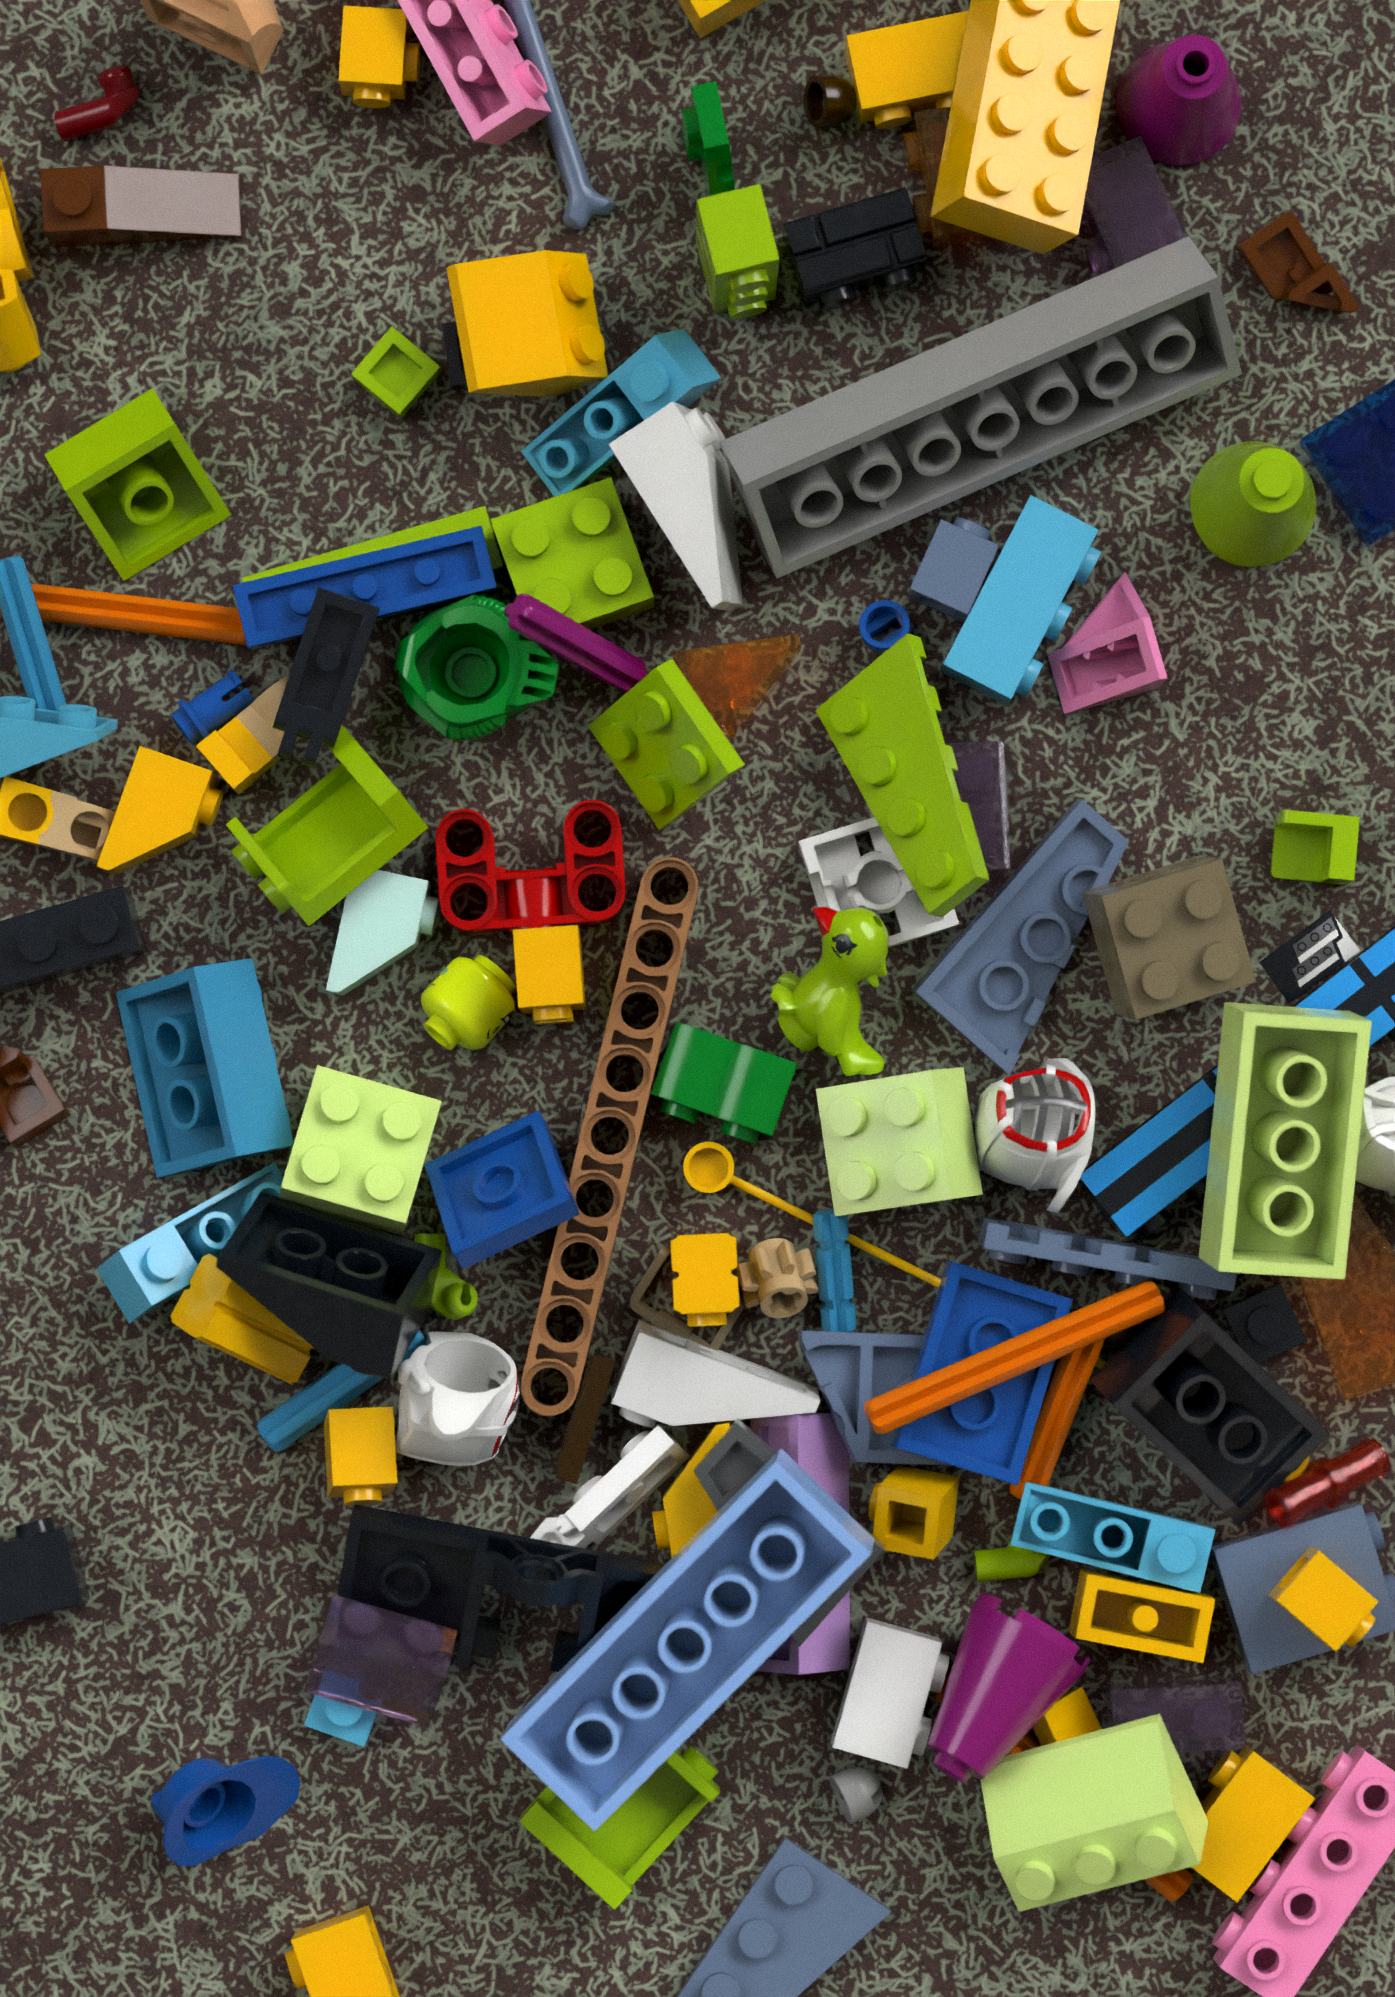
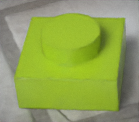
[351,326,442,419]

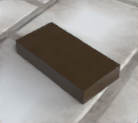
[553,1352,616,1484]

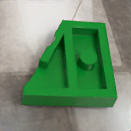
[681,81,735,197]

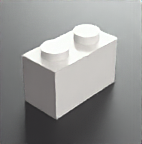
[831,1617,950,1769]

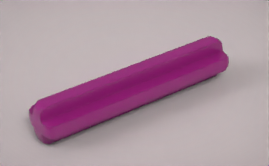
[504,594,649,694]

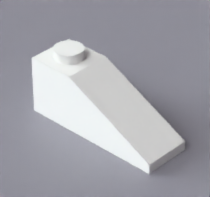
[611,1320,820,1428]

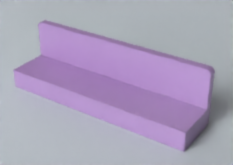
[750,1412,850,1675]

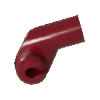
[54,64,140,142]

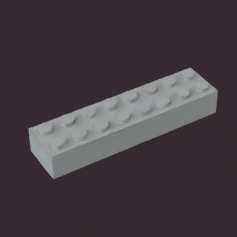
[720,236,1242,578]

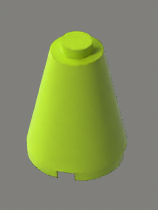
[1190,441,1317,568]

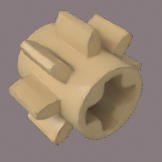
[737,1238,819,1318]

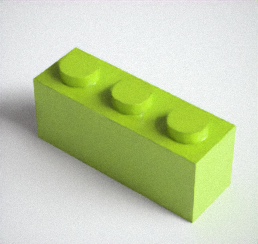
[696,184,780,320]

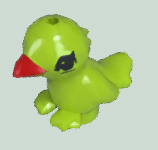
[770,907,889,1076]

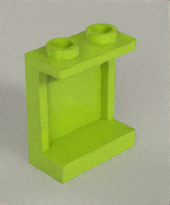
[225,725,428,926]
[519,1745,720,1910]

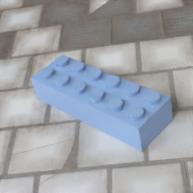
[500,1448,875,1832]

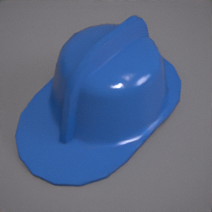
[151,1756,300,1866]

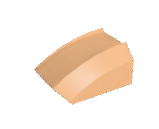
[140,0,284,75]

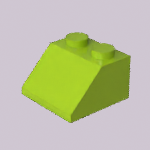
[44,388,231,581]

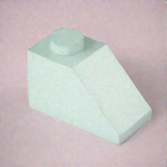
[326,870,440,996]

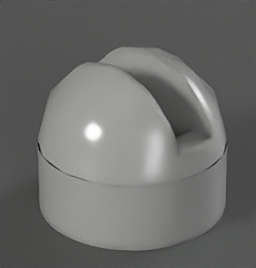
[829,1766,883,1824]

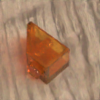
[673,634,801,739]

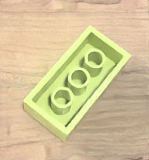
[1199,1002,1372,1279]

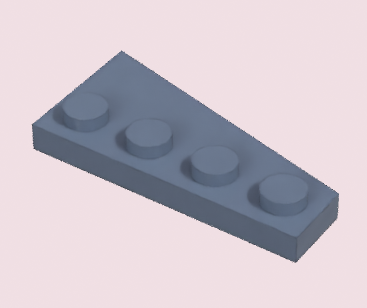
[911,799,1129,1076]
[976,1216,1237,1300]
[676,1836,892,1997]

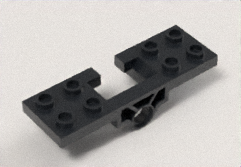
[332,1504,665,1672]

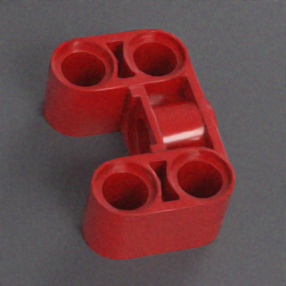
[435,800,626,934]

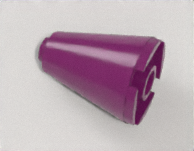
[1115,35,1241,167]
[927,1593,1090,1784]

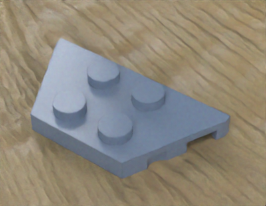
[798,1330,949,1465]

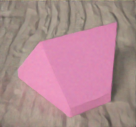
[1047,572,1167,714]

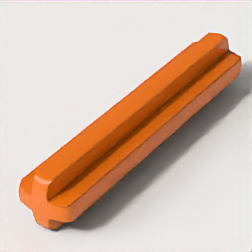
[1009,1338,1106,1500]

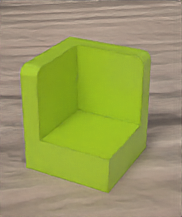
[1270,810,1360,885]

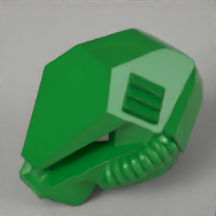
[394,595,559,742]

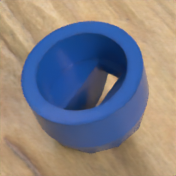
[859,600,911,654]

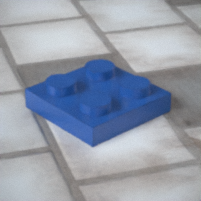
[424,1110,579,1269]

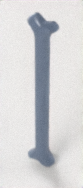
[504,0,615,231]

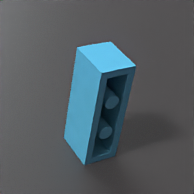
[940,495,1101,706]

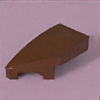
[1233,209,1360,313]
[0,1046,71,1148]

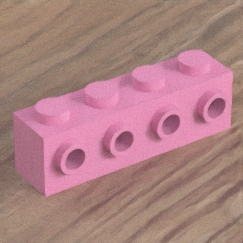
[397,0,552,145]
[1212,1745,1395,1997]

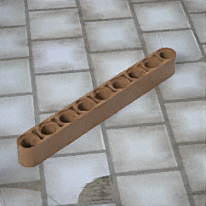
[521,857,698,1416]

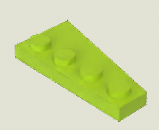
[815,633,990,917]

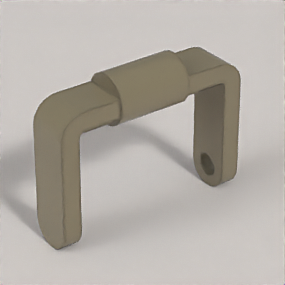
[630,1245,745,1351]

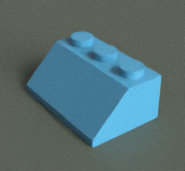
[116,958,294,1178]

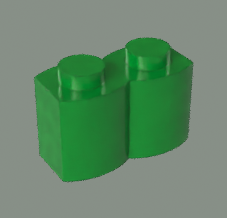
[651,1022,797,1145]

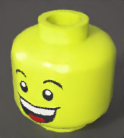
[421,955,516,1050]

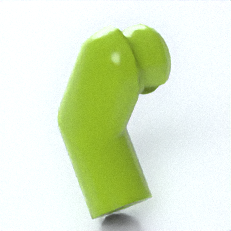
[414,1234,478,1320]
[974,1540,1050,1582]

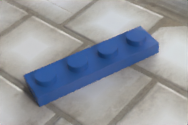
[232,525,498,650]

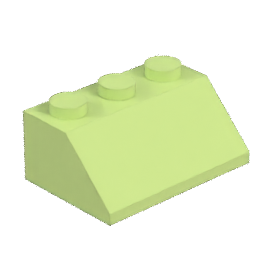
[980,1714,1209,1912]

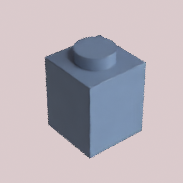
[907,517,999,622]

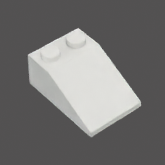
[608,401,743,612]

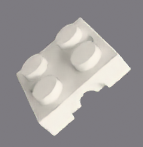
[798,817,959,948]

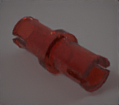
[1264,1437,1391,1529]

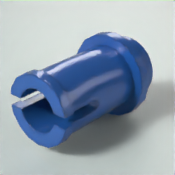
[170,670,254,746]

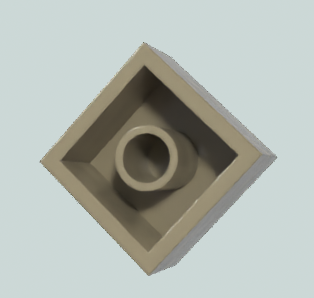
[1082,855,1256,1020]

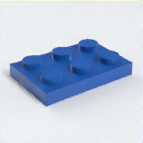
[891,1261,1073,1485]

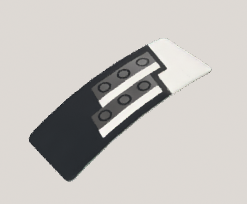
[1259,910,1360,1003]

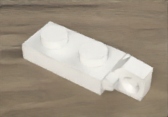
[530,1425,691,1548]

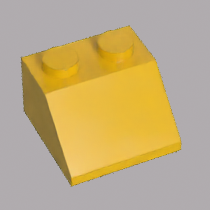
[446,250,608,397]

